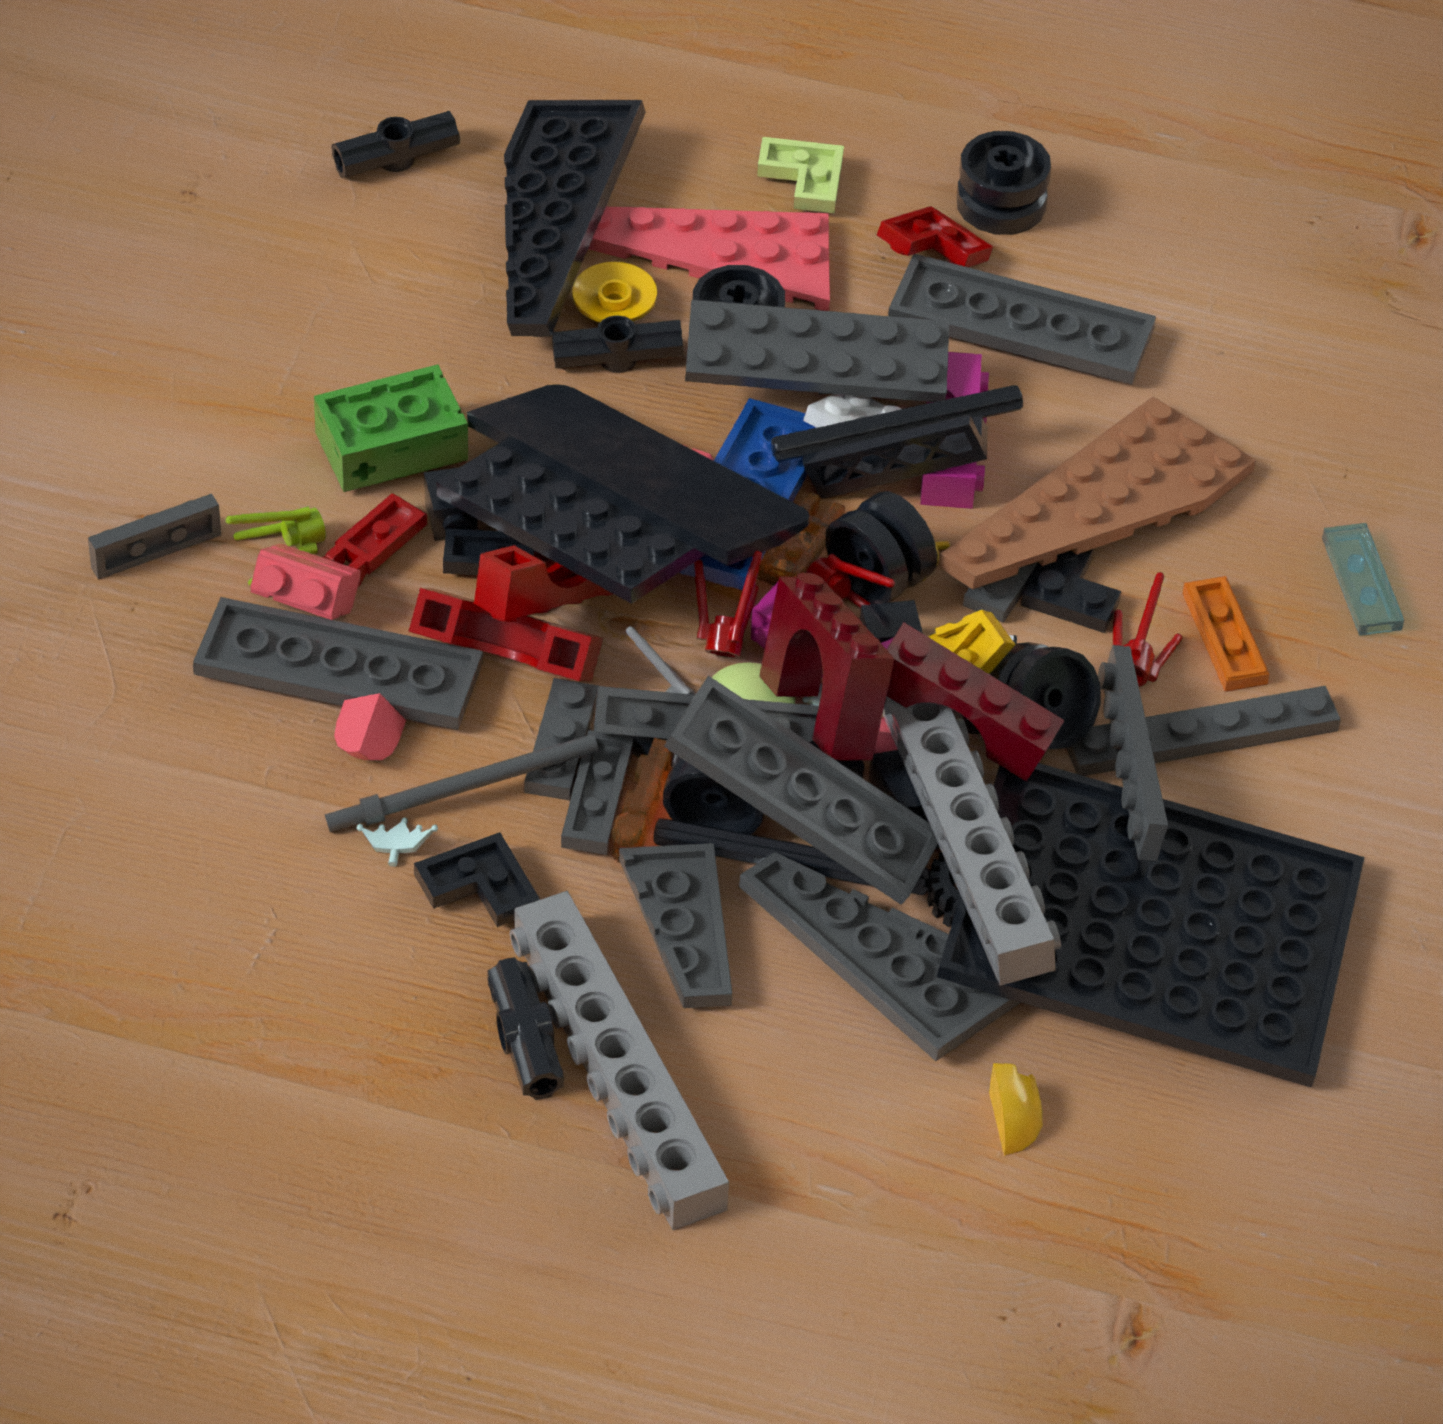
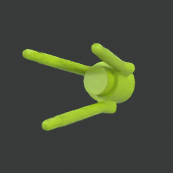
[226,506,326,587]

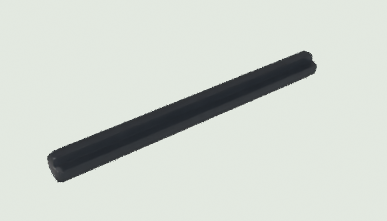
[771,385,1023,462]
[653,818,930,895]

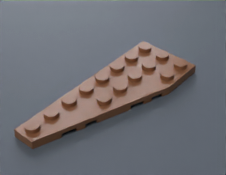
[938,396,1256,589]

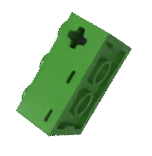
[314,364,468,492]

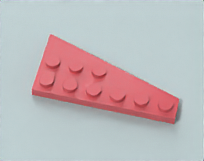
[588,206,830,311]

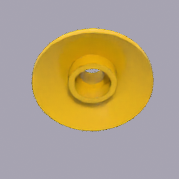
[572,262,657,322]

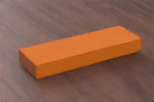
[1182,576,1270,692]

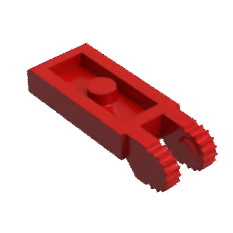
[322,493,428,588]

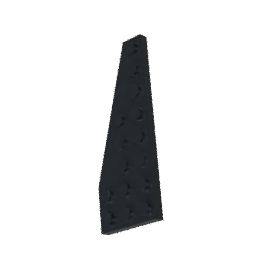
[504,100,646,337]

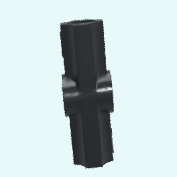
[331,111,460,178]
[552,315,683,373]
[487,957,564,1100]

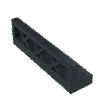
[803,414,987,499]

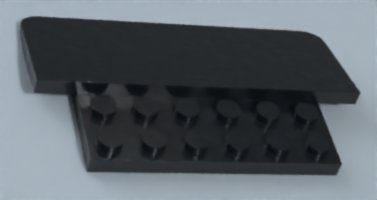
[436,384,810,604]

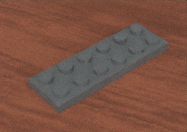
[888,254,1156,384]
[685,300,950,402]
[193,597,483,730]
[664,675,938,905]

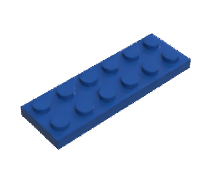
[679,398,816,590]

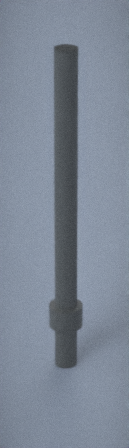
[324,734,599,832]

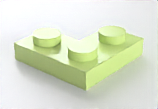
[757,137,844,214]

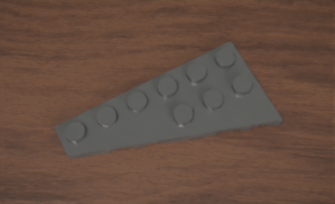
[739,852,1021,1061]

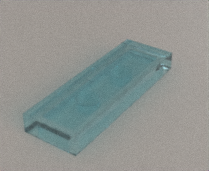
[1322,523,1404,636]

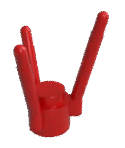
[694,551,762,658]
[806,554,895,609]
[1112,572,1183,687]

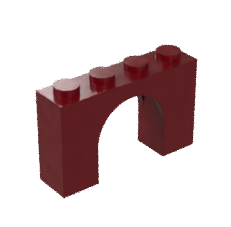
[759,573,895,760]

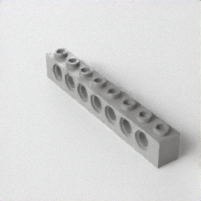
[883,696,1061,986]
[510,891,729,1230]

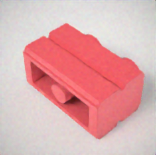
[250,543,361,620]

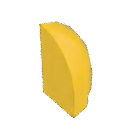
[989,1063,1043,1156]

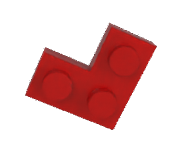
[876,206,993,267]

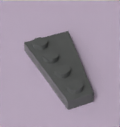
[619,843,732,1008]

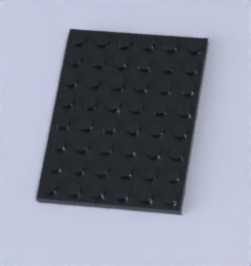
[936,763,1365,1087]

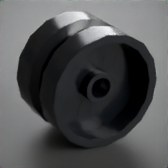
[956,131,1051,235]
[692,265,785,307]
[825,491,938,604]
[990,642,1101,750]
[663,754,764,834]

